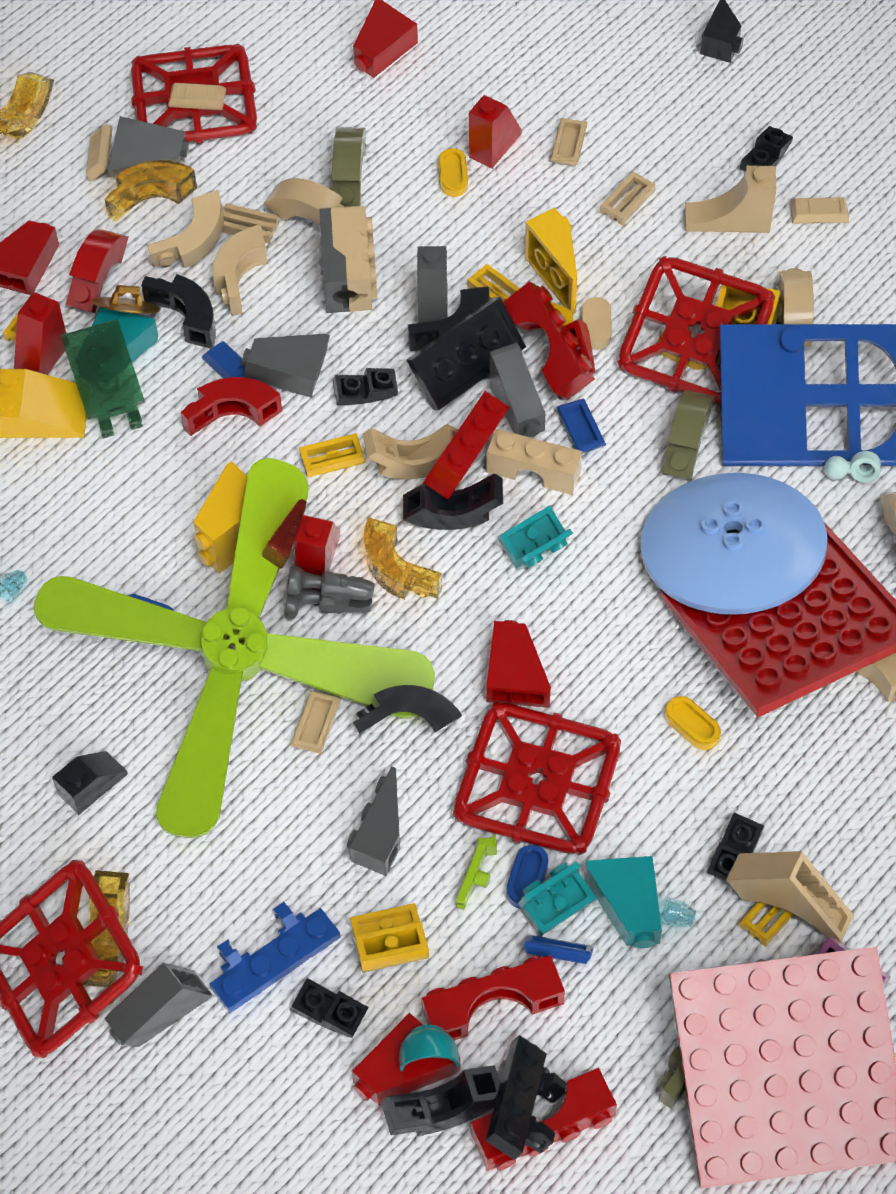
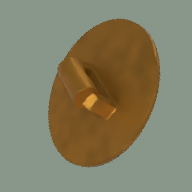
[91,285,161,313]

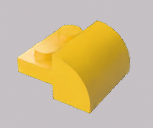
[350,903,429,973]

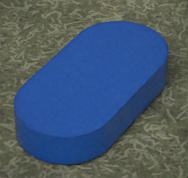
[506,845,549,909]

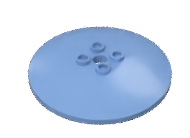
[641,473,827,614]

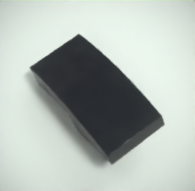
[739,126,793,171]
[333,368,398,405]
[707,813,765,881]
[289,978,369,1038]

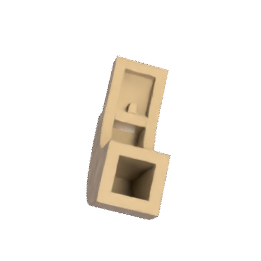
[362,424,458,479]

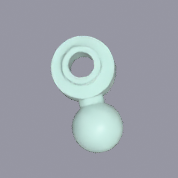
[824,451,881,483]

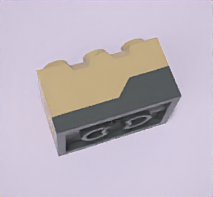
[319,206,378,313]

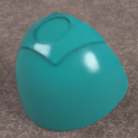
[399,1025,460,1071]

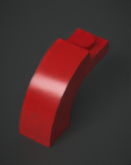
[65,229,129,313]
[180,377,282,436]

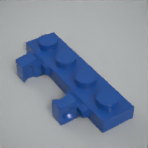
[209,902,341,1014]

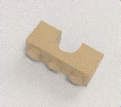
[487,429,583,495]

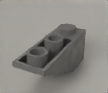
[347,766,400,876]

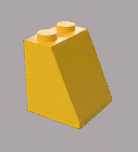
[193,461,247,574]

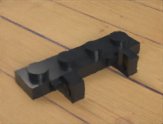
[486,1035,567,1160]

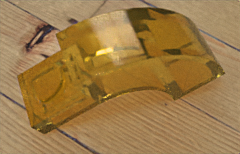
[0,72,54,139]
[104,160,197,222]
[364,517,442,600]
[83,870,130,987]

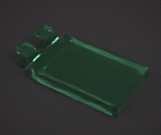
[61,319,145,439]

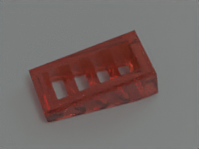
[262,499,307,569]

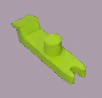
[456,834,497,910]

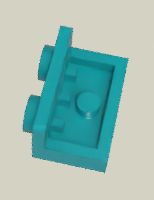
[497,505,573,568]
[518,861,597,937]

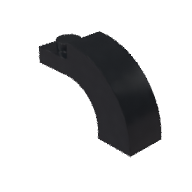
[141,274,216,349]
[407,286,489,351]
[403,473,503,530]
[353,685,463,734]
[381,1065,500,1136]

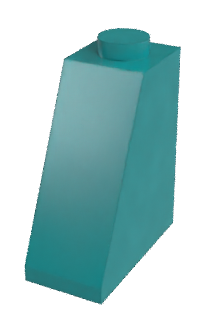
[76,307,159,384]
[585,856,662,948]

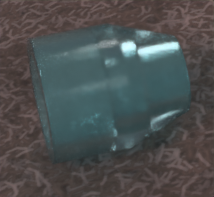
[0,569,28,602]
[661,897,696,928]

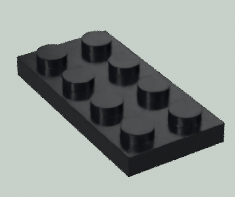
[406,297,526,410]

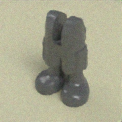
[285,566,375,619]

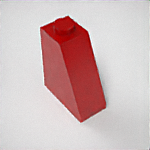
[353,0,418,78]
[469,95,522,169]
[0,220,59,295]
[14,292,69,375]
[295,515,340,576]
[486,620,551,708]
[352,1012,461,1106]

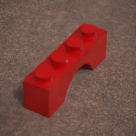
[503,281,595,400]
[423,391,510,499]
[421,955,565,1041]
[470,1067,617,1171]

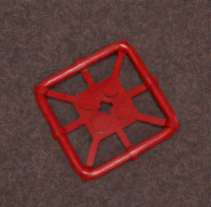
[131,44,257,144]
[617,256,776,404]
[452,701,621,856]
[0,860,143,1058]

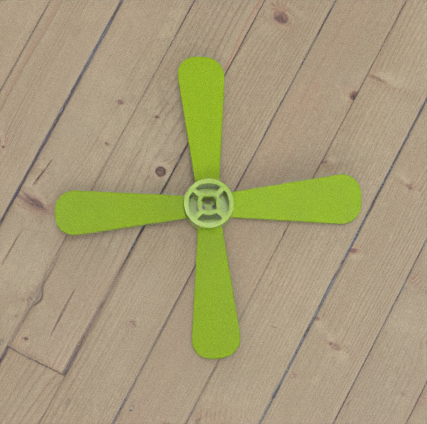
[33,458,435,838]

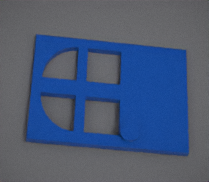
[719,324,896,466]

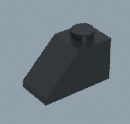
[700,0,744,63]
[52,751,128,815]

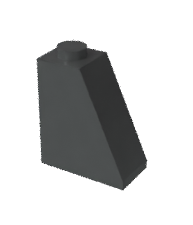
[107,116,190,178]
[417,246,448,323]
[241,334,330,398]
[490,343,546,437]
[105,962,213,1047]

